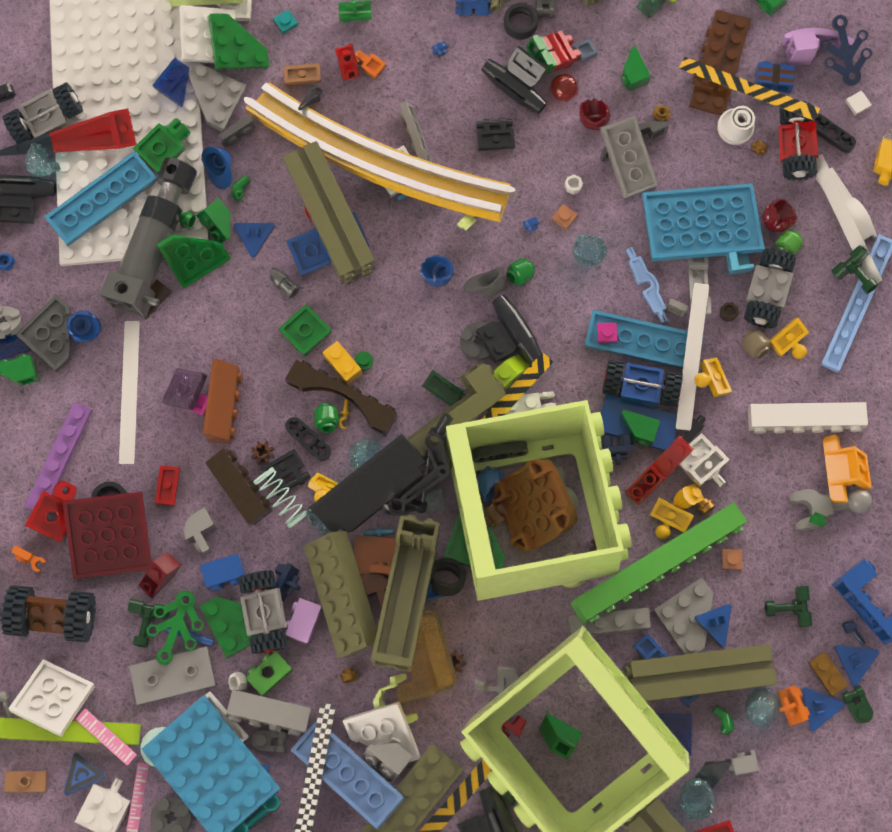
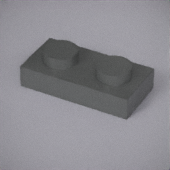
[219,115,255,147]

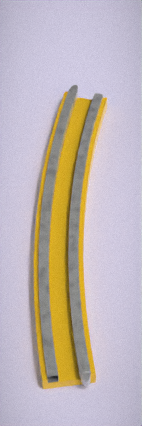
[244,82,516,222]

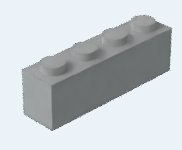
[568,608,651,636]
[226,689,311,736]

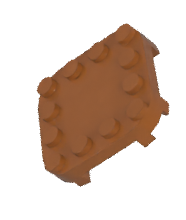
[491,459,578,552]

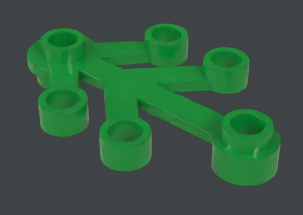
[147,591,204,665]

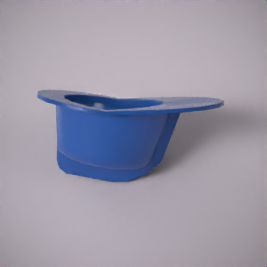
[201,146,232,189]

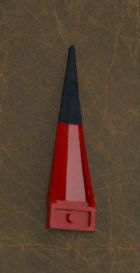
[0,108,137,156]

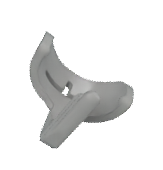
[475,667,518,695]

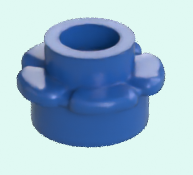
[432,41,449,57]
[523,217,540,232]
[0,253,15,271]

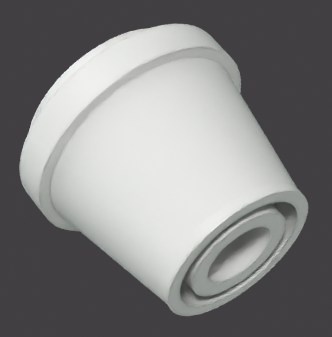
[717,106,755,145]

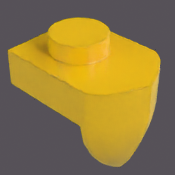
[673,483,704,509]

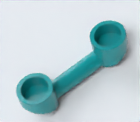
[233,795,281,832]

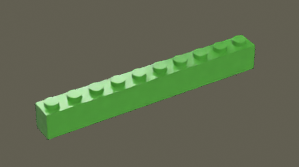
[570,502,747,624]

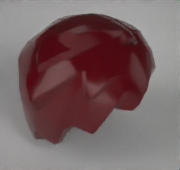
[579,98,611,130]

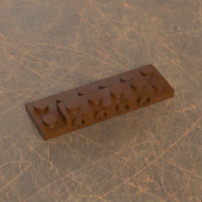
[689,9,751,116]

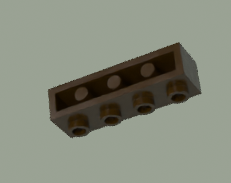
[205,448,272,525]

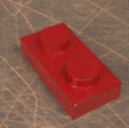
[155,465,180,506]

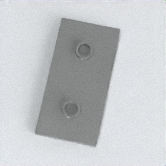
[600,115,659,198]
[129,647,216,706]

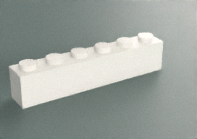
[748,402,868,434]

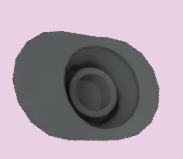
[463,268,507,297]

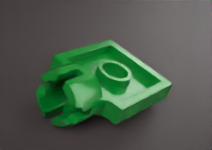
[133,118,191,173]

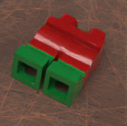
[526,31,581,75]

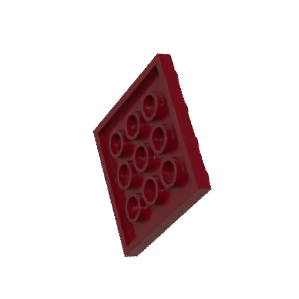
[63,491,152,579]

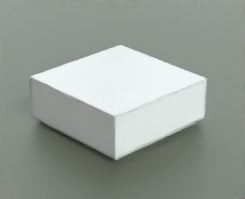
[845,91,872,116]

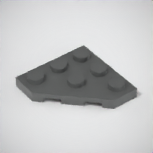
[16,295,71,373]

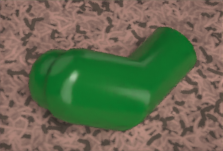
[232,175,251,201]
[712,705,734,735]

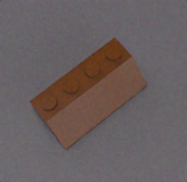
[203,359,243,444]

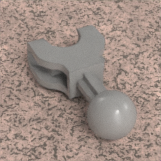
[789,488,872,532]

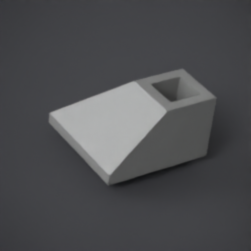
[361,743,413,785]

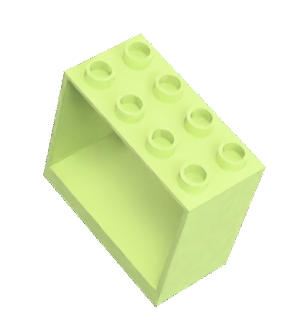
[446,400,632,601]
[460,626,689,832]

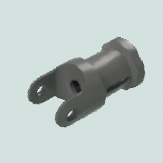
[269,267,300,299]

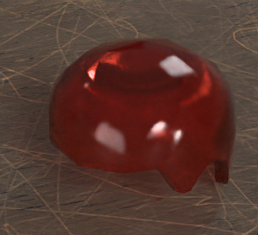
[550,74,579,101]

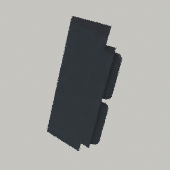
[310,434,425,533]

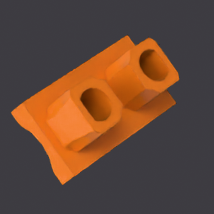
[777,685,810,726]

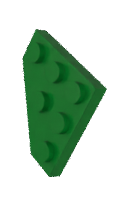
[208,13,269,69]
[156,234,231,289]
[443,512,505,570]
[199,597,280,659]

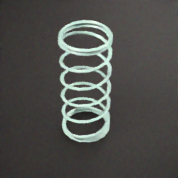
[253,467,308,528]

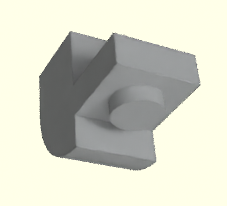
[184,508,217,555]

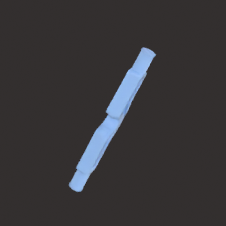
[626,247,669,324]

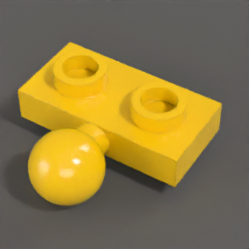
[770,317,809,359]
[694,357,732,398]
[308,472,339,502]
[650,497,694,540]

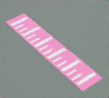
[76,708,137,765]
[126,763,149,832]

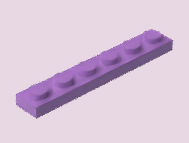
[24,402,93,510]

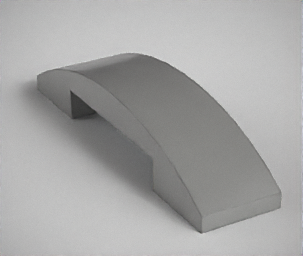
[688,257,711,315]

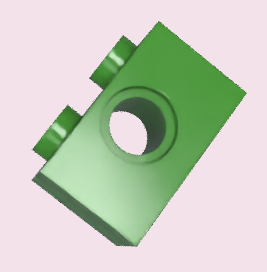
[246,651,293,697]

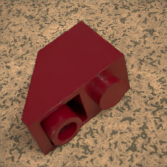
[138,551,181,599]

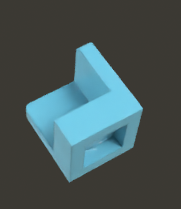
[726,251,754,275]

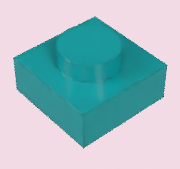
[273,9,298,35]

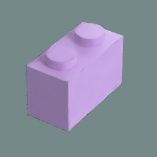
[786,31,820,66]
[284,598,323,645]

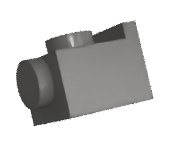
[727,750,759,776]

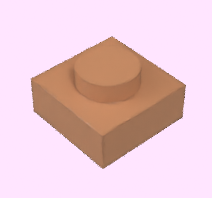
[551,204,578,230]
[722,549,742,570]

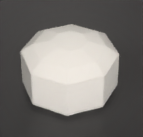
[564,175,583,194]
[228,672,247,692]

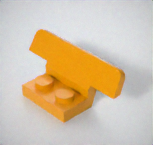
[823,434,872,503]

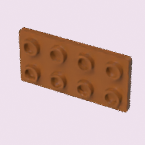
[353,535,396,577]

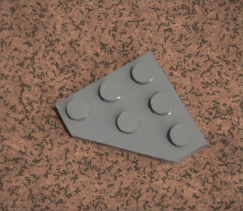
[188,62,246,132]
[653,577,713,655]

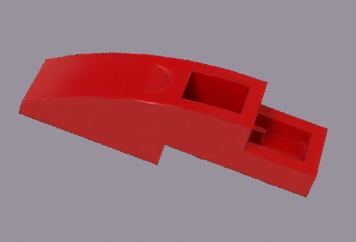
[625,436,694,506]

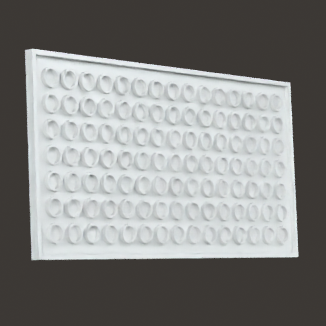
[50,0,209,266]

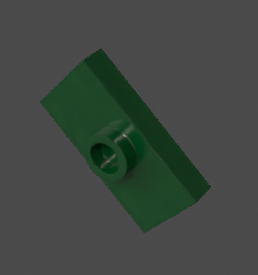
[421,370,464,406]

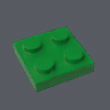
[278,304,332,357]

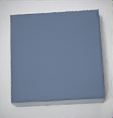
[573,38,598,63]

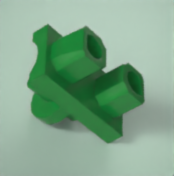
[338,0,372,22]

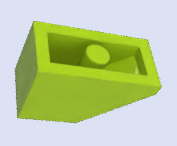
[493,354,530,392]

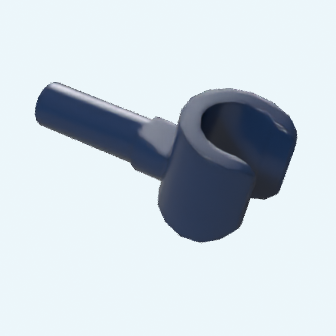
[842,621,865,645]

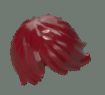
[762,199,798,232]

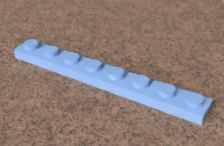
[820,234,892,373]

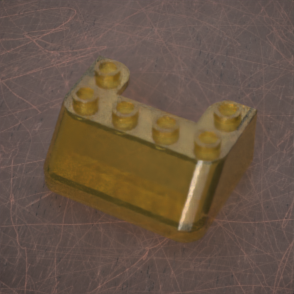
[397,611,457,706]

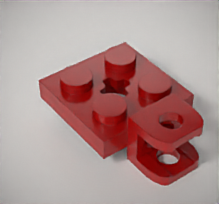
[24,481,76,543]

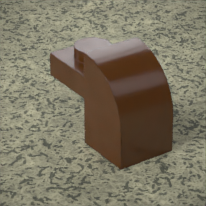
[361,573,388,608]

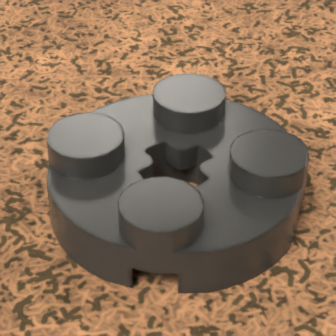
[460,322,491,360]
[150,797,192,832]

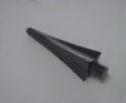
[298,86,323,111]
[683,415,706,443]

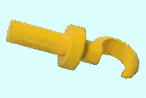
[339,399,350,429]

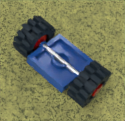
[602,360,683,407]

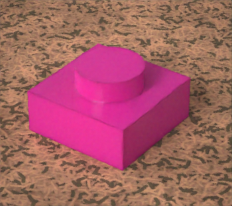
[597,323,617,343]
[186,391,208,417]

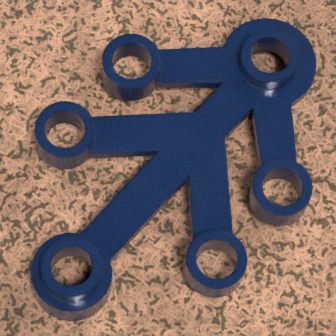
[820,15,872,86]

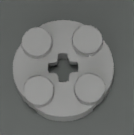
[0,305,22,339]

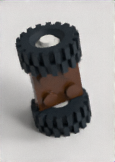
[1,585,96,643]

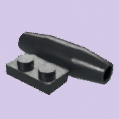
[481,46,548,114]
[0,175,57,224]
[476,295,542,365]
[457,786,518,832]

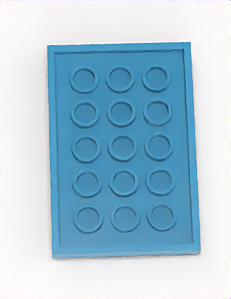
[642,183,765,262]
[142,695,281,832]

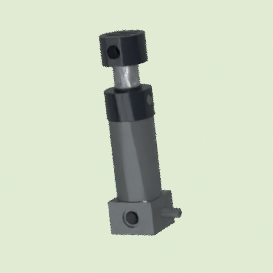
[99,157,197,318]

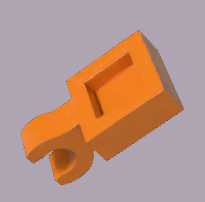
[355,49,386,79]
[11,545,47,573]

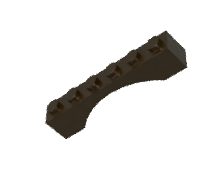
[285,359,397,436]

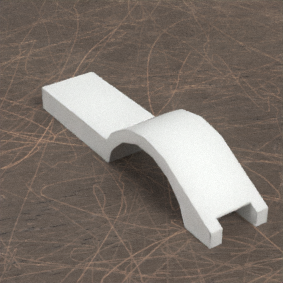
[815,168,877,240]

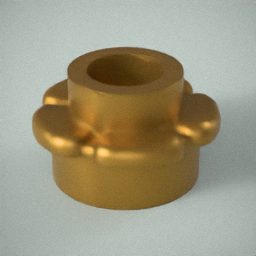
[653,105,671,122]
[751,139,768,156]
[698,498,716,516]
[339,668,359,683]

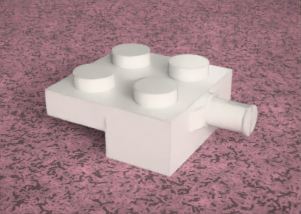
[679,433,730,487]
[75,778,131,832]

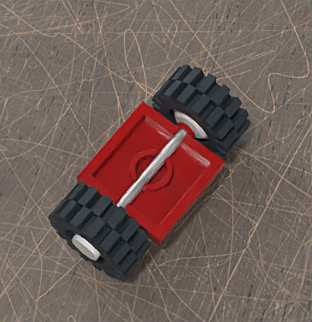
[778,101,818,181]

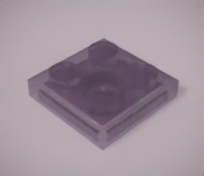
[162,368,207,410]

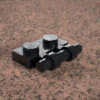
[476,117,515,151]
[261,449,311,497]

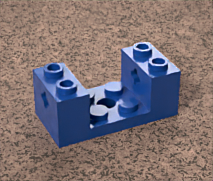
[832,559,892,646]

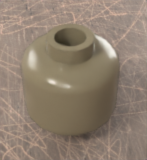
[742,330,771,358]

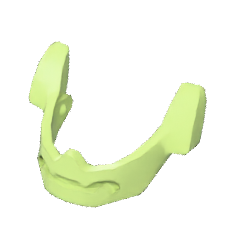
[373,674,418,724]

